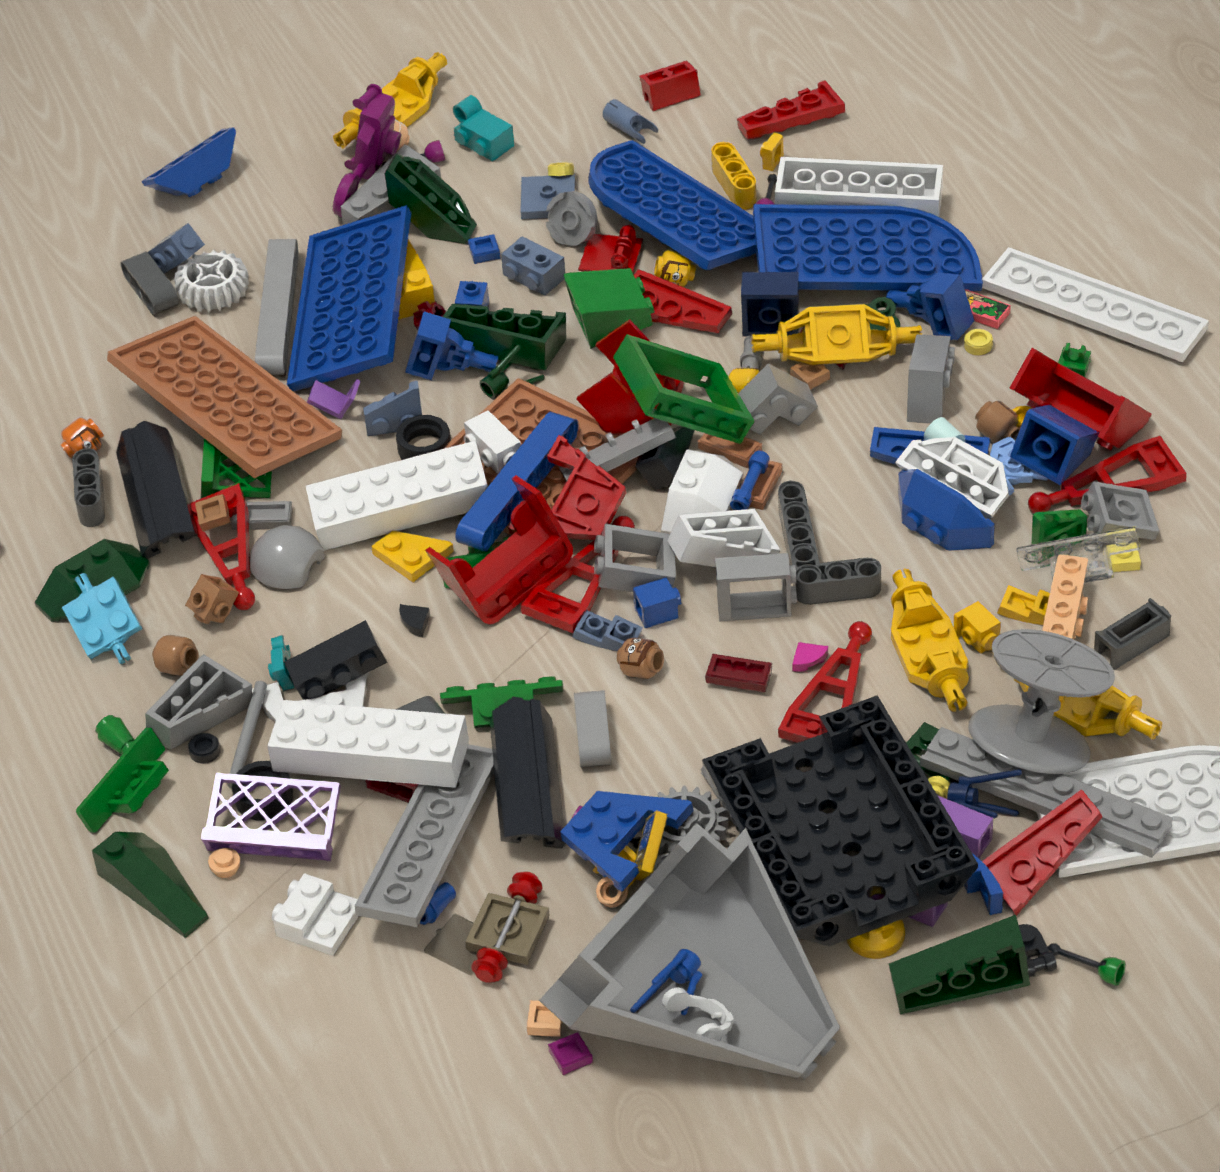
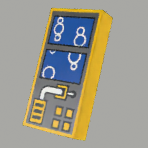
[634,810,667,881]

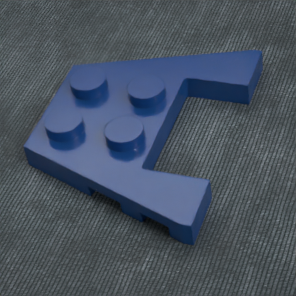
[560,791,694,892]

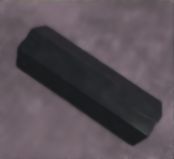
[116,421,198,559]
[490,697,566,849]

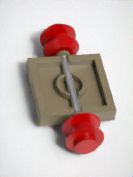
[465,872,550,983]

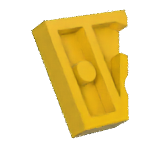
[371,530,454,582]

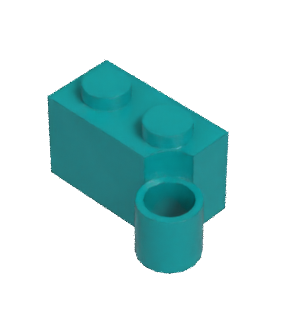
[453,95,515,162]

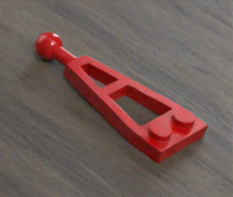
[1028,435,1187,514]
[190,483,255,610]
[521,516,635,633]
[778,621,872,743]

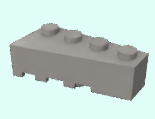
[340,144,441,225]

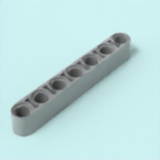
[255,239,298,375]

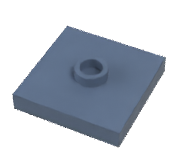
[521,175,575,219]

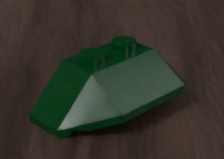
[384,154,477,244]
[35,539,150,622]

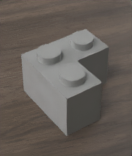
[738,363,818,434]

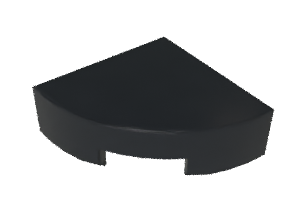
[399,604,430,637]

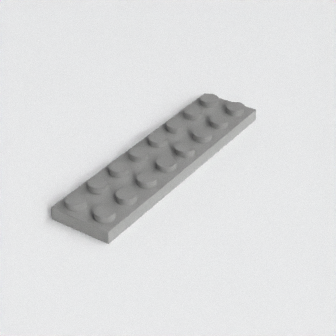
[355,744,494,927]

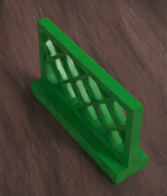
[200,438,272,499]

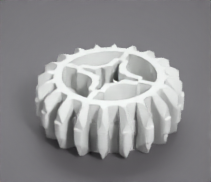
[174,250,249,312]

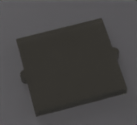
[424,913,477,976]

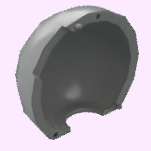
[250,525,325,589]

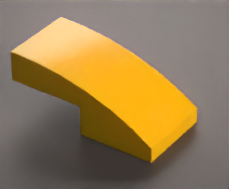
[997,585,1050,625]

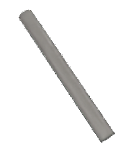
[227,681,267,788]

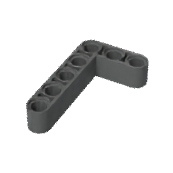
[778,480,881,605]

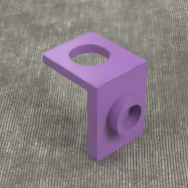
[307,379,360,419]

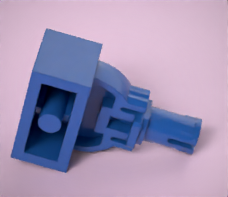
[886,272,975,340]
[405,311,498,381]

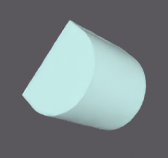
[924,417,965,442]

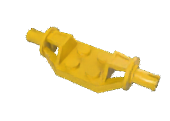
[333,52,447,149]
[751,304,922,365]
[891,568,969,712]
[1014,678,1163,740]

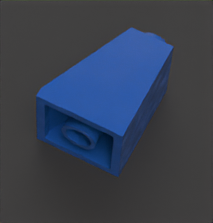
[1010,405,1099,485]

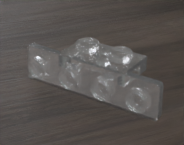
[1016,526,1140,583]

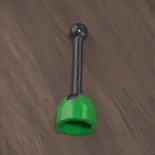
[1048,943,1126,986]

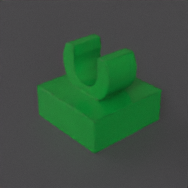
[1058,343,1091,377]

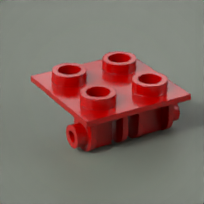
[578,225,643,273]

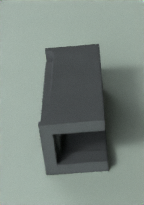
[1094,598,1171,670]

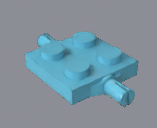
[62,573,143,664]

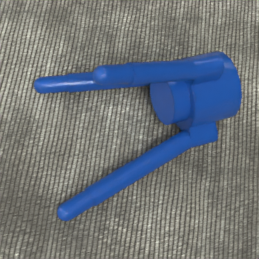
[630,949,703,1015]

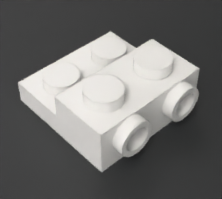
[272,873,359,956]

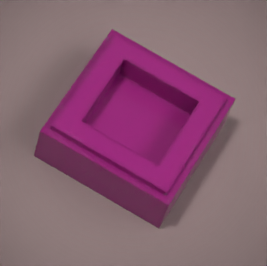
[548,1032,593,1075]

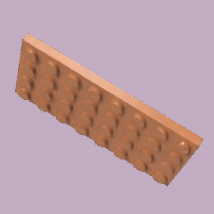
[107,316,342,478]

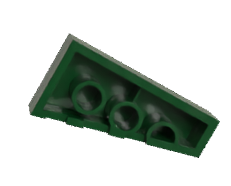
[443,304,566,370]
[888,915,1030,1015]

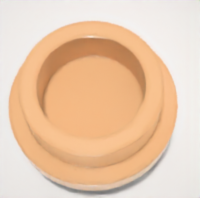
[208,848,240,878]

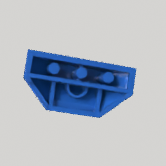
[141,127,236,197]
[898,469,995,551]

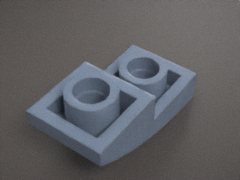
[572,610,643,651]

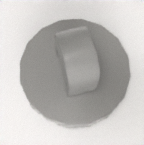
[546,191,598,246]

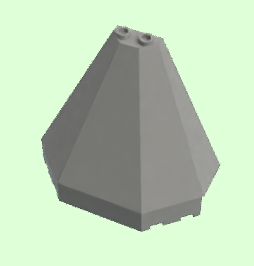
[539,823,840,1080]

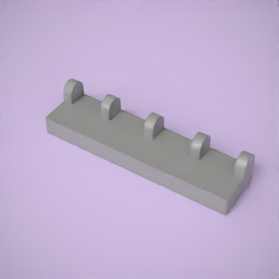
[559,418,676,482]

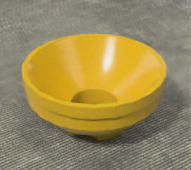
[846,919,905,959]

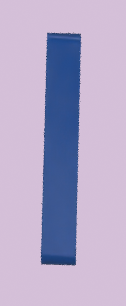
[455,412,579,551]

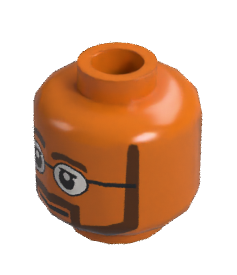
[60,418,104,458]

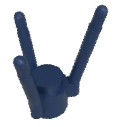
[947,769,1022,818]

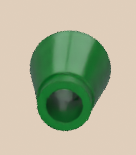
[95,715,135,755]

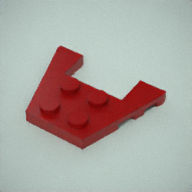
[508,435,627,540]

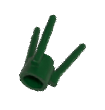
[479,345,545,399]

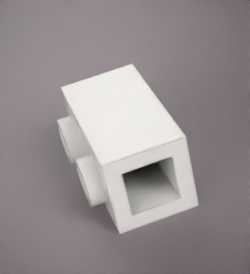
[464,410,521,474]

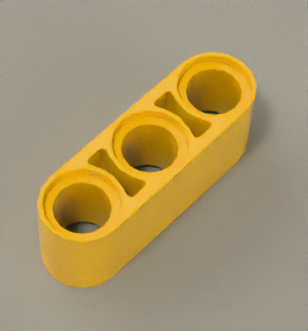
[711,142,757,210]

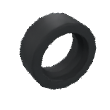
[396,415,451,460]
[232,761,293,821]

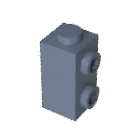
[148,223,205,274]

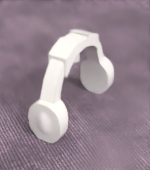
[662,988,734,1041]

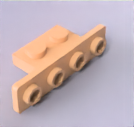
[1042,554,1088,640]

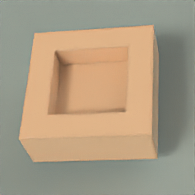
[527,1000,563,1037]

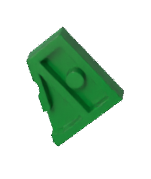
[1031,509,1087,561]

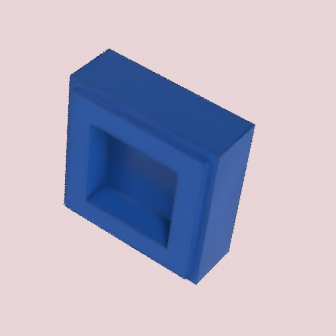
[468,234,501,264]

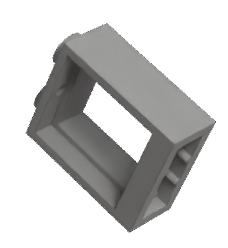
[594,524,676,592]
[715,553,797,622]

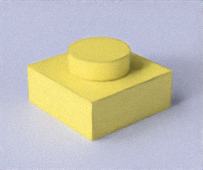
[1105,540,1141,572]

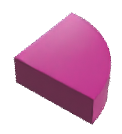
[792,642,828,672]

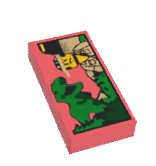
[965,289,1011,329]

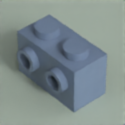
[501,236,566,295]

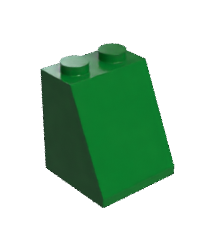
[563,268,655,349]

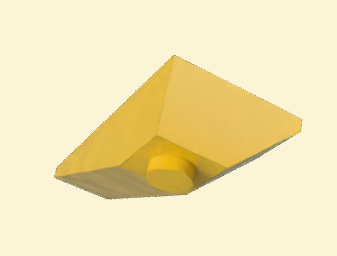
[398,239,435,319]

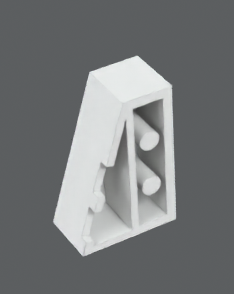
[667,509,780,567]

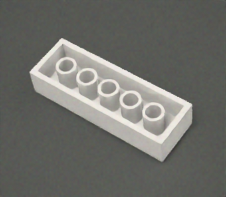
[775,157,943,217]
[306,440,488,551]
[267,700,469,788]

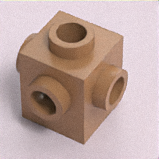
[185,574,239,624]

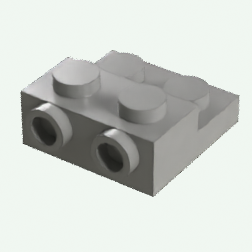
[1081,481,1160,542]

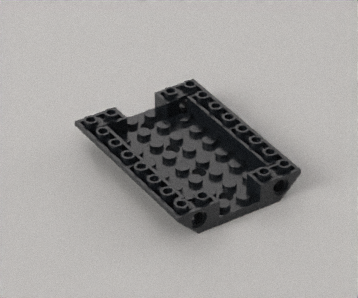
[702,695,978,946]

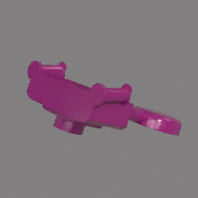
[333,84,401,218]

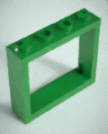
[613,334,755,444]

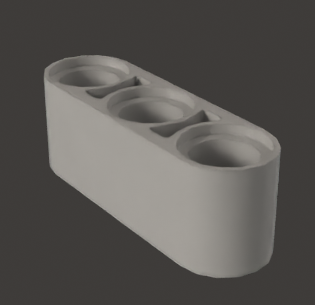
[574,690,612,767]

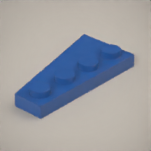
[870,427,990,465]

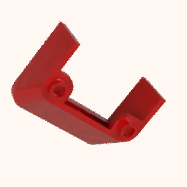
[576,319,684,435]
[1009,348,1152,451]
[425,475,573,624]

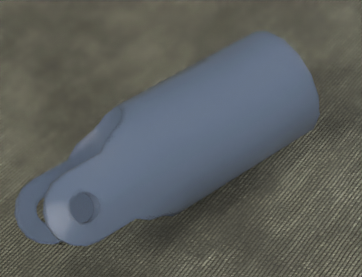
[602,99,658,144]

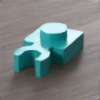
[268,635,295,691]

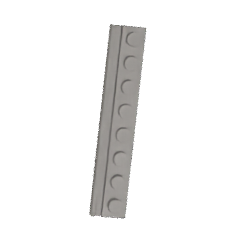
[920,727,1173,858]

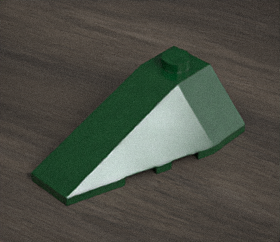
[92,831,208,938]

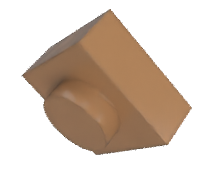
[790,362,830,390]
[195,494,231,532]

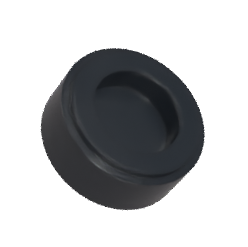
[188,733,220,764]

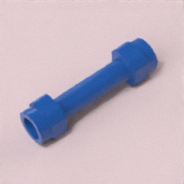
[730,451,770,510]

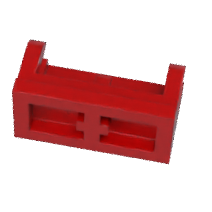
[639,60,701,111]

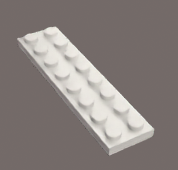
[982,247,1209,362]

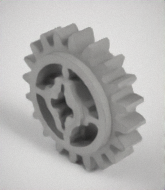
[640,786,728,857]

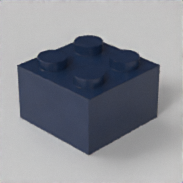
[741,272,799,336]

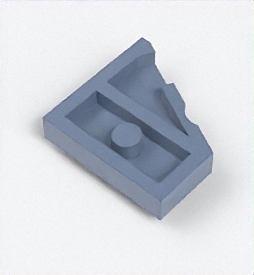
[363,381,422,436]

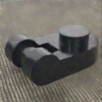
[1019,924,1057,977]

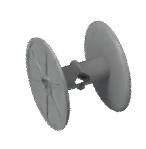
[968,629,1115,774]

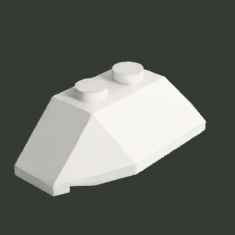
[895,437,1009,518]
[661,450,743,534]

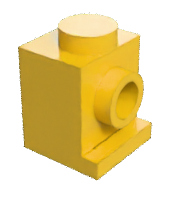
[954,601,1001,654]

